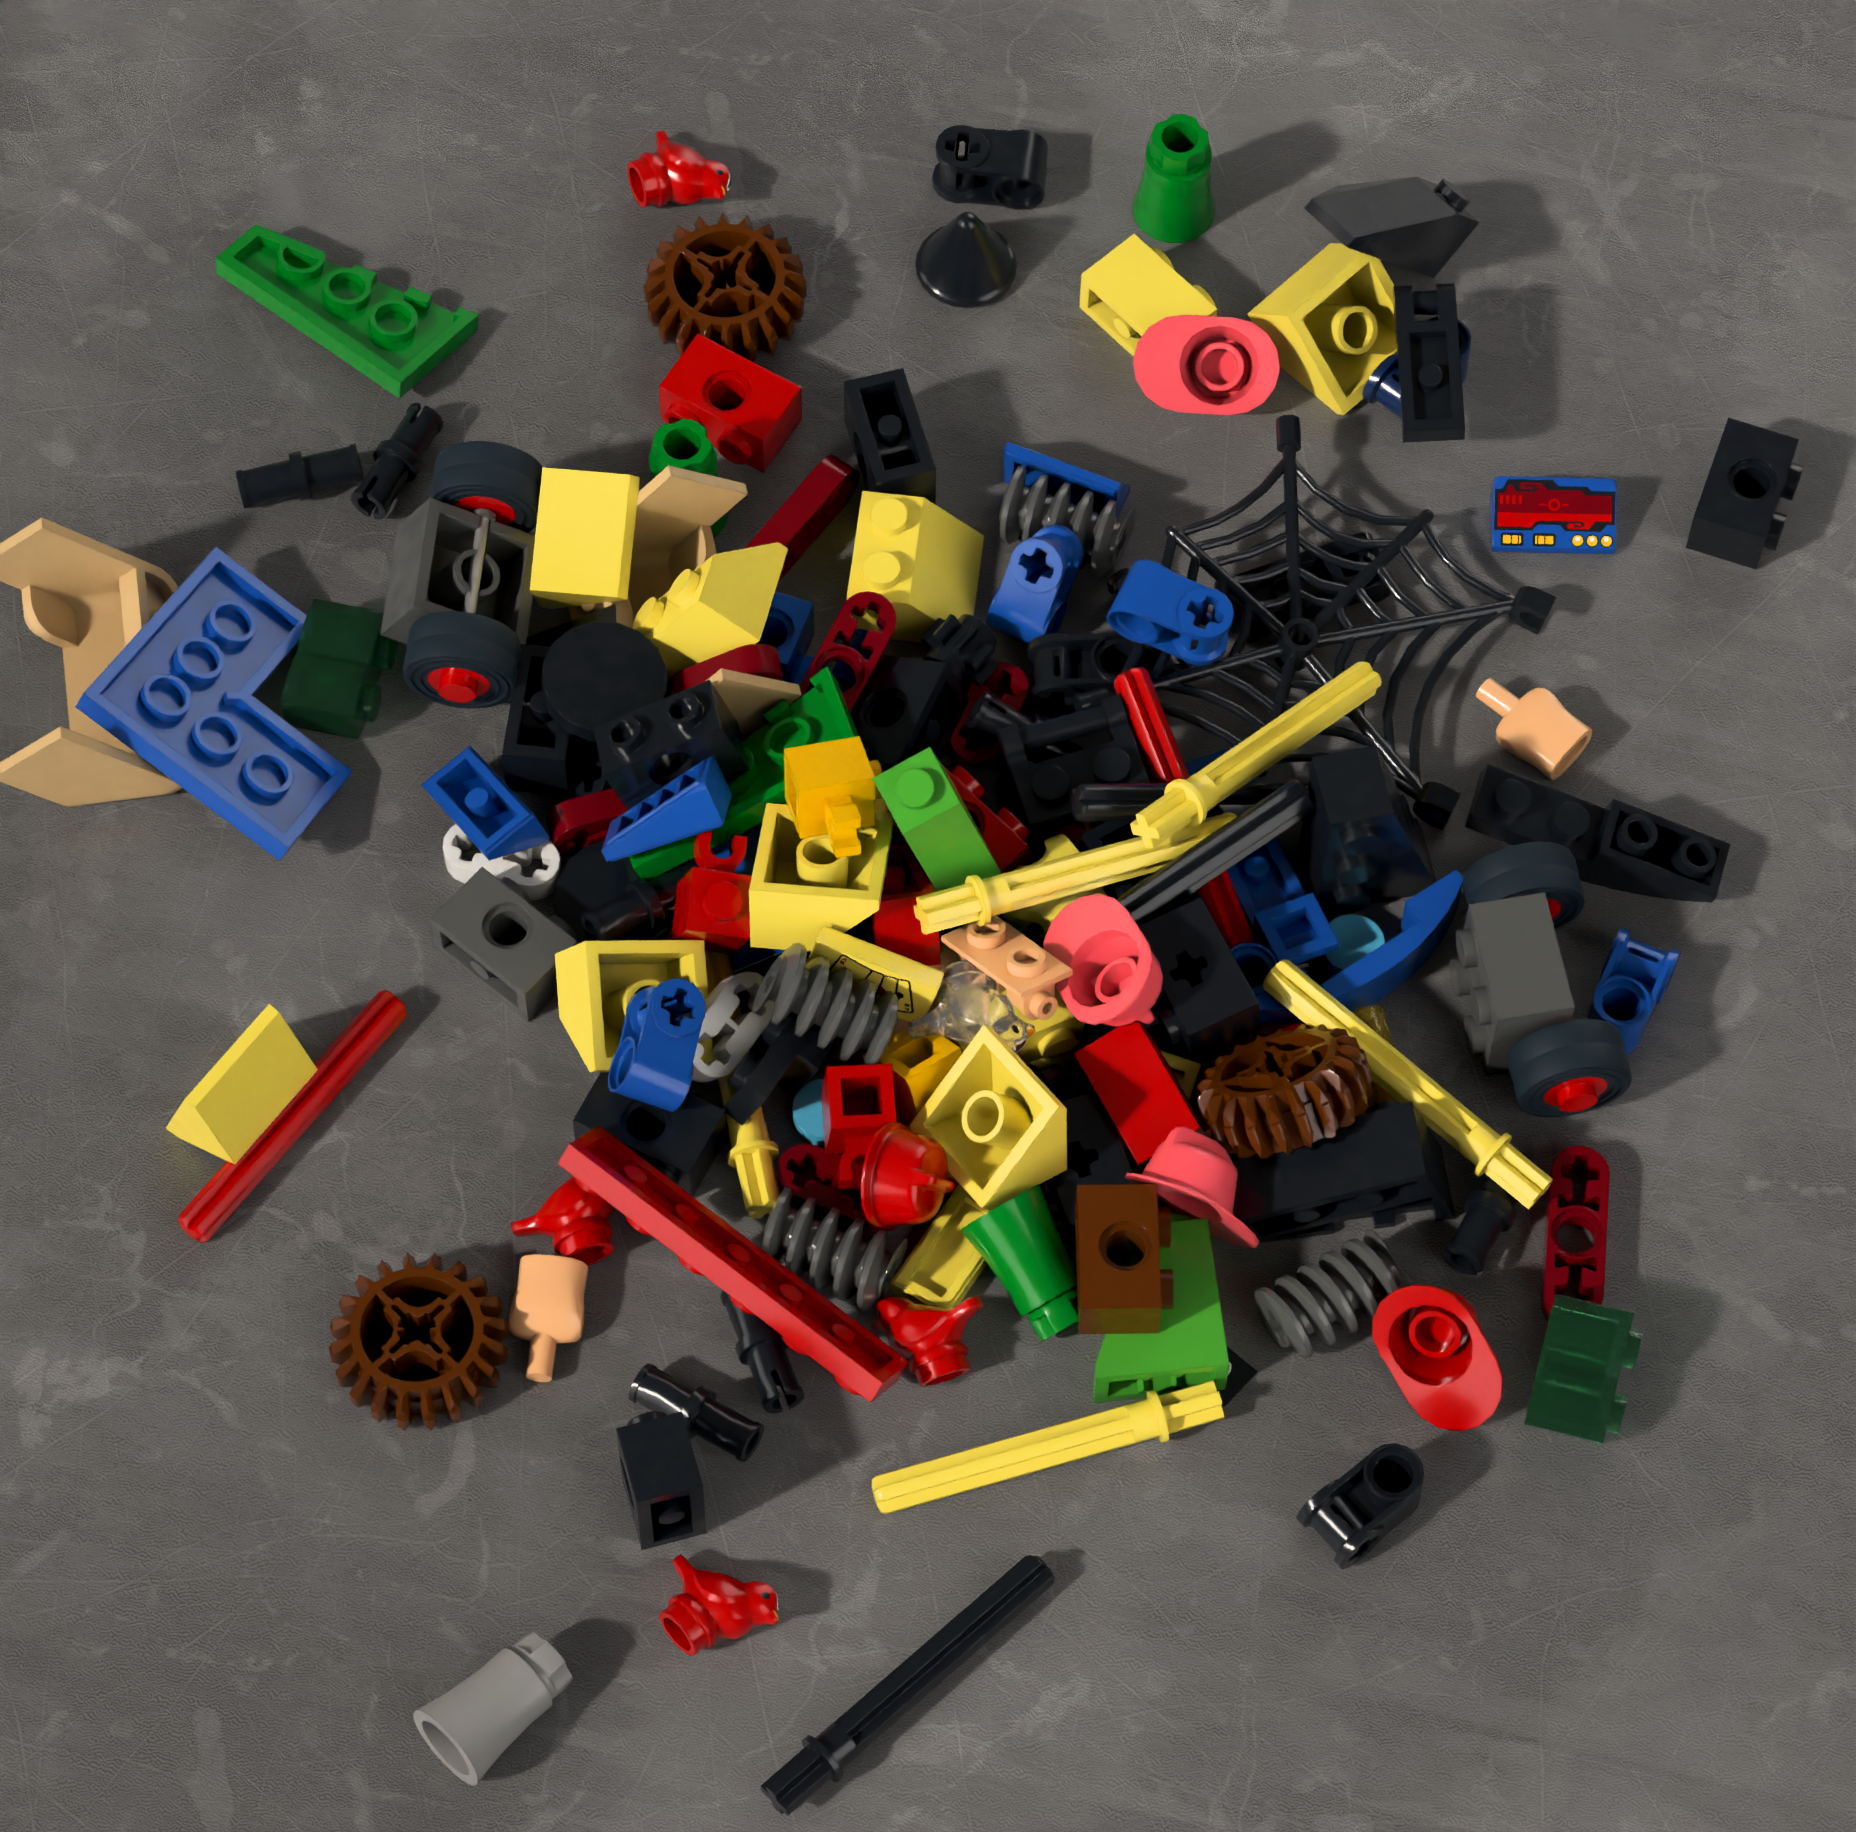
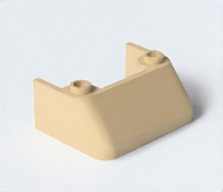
[568,465,801,741]
[0,517,182,807]

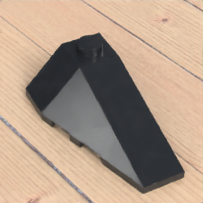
[1304,177,1480,278]

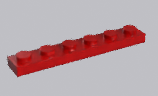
[557,1126,910,1403]

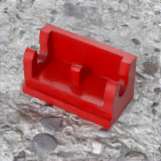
[1074,1020,1210,1167]

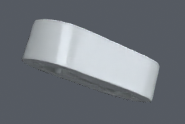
[442,824,561,900]
[692,971,774,1083]

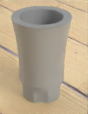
[413,1632,573,1786]

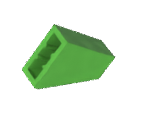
[872,747,1002,891]
[1092,1214,1229,1403]

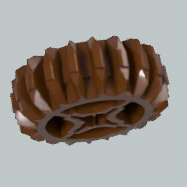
[644,212,807,362]
[1195,1024,1374,1159]
[329,1252,510,1431]

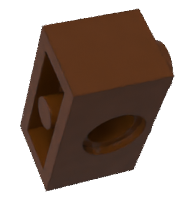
[1075,1184,1174,1334]

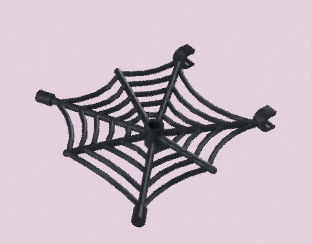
[1073,415,1556,831]

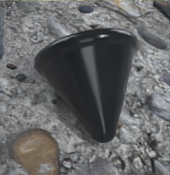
[915,212,1017,308]

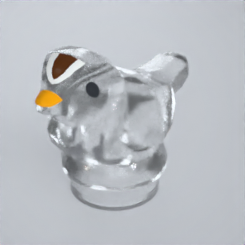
[908,960,1035,1054]

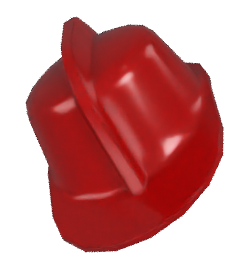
[860,1122,956,1231]
[1372,1284,1503,1431]

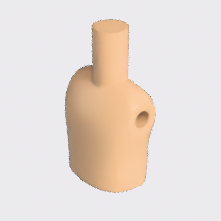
[1476,677,1593,781]
[509,1254,588,1382]

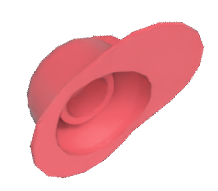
[1133,315,1280,415]
[1043,894,1163,1027]
[1125,1127,1259,1249]

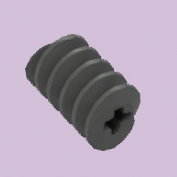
[999,465,1136,579]
[752,943,899,1065]
[761,1186,908,1312]
[1254,1229,1401,1358]

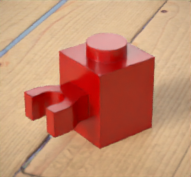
[671,831,752,955]
[821,1064,897,1189]

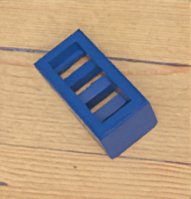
[601,756,732,862]

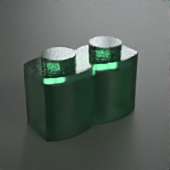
[281,599,398,739]
[1523,1294,1643,1445]

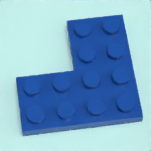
[75,547,353,861]

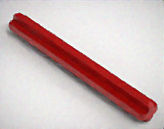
[1114,667,1256,949]
[178,990,407,1243]

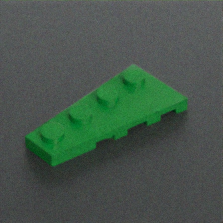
[216,224,479,399]
[629,666,858,881]

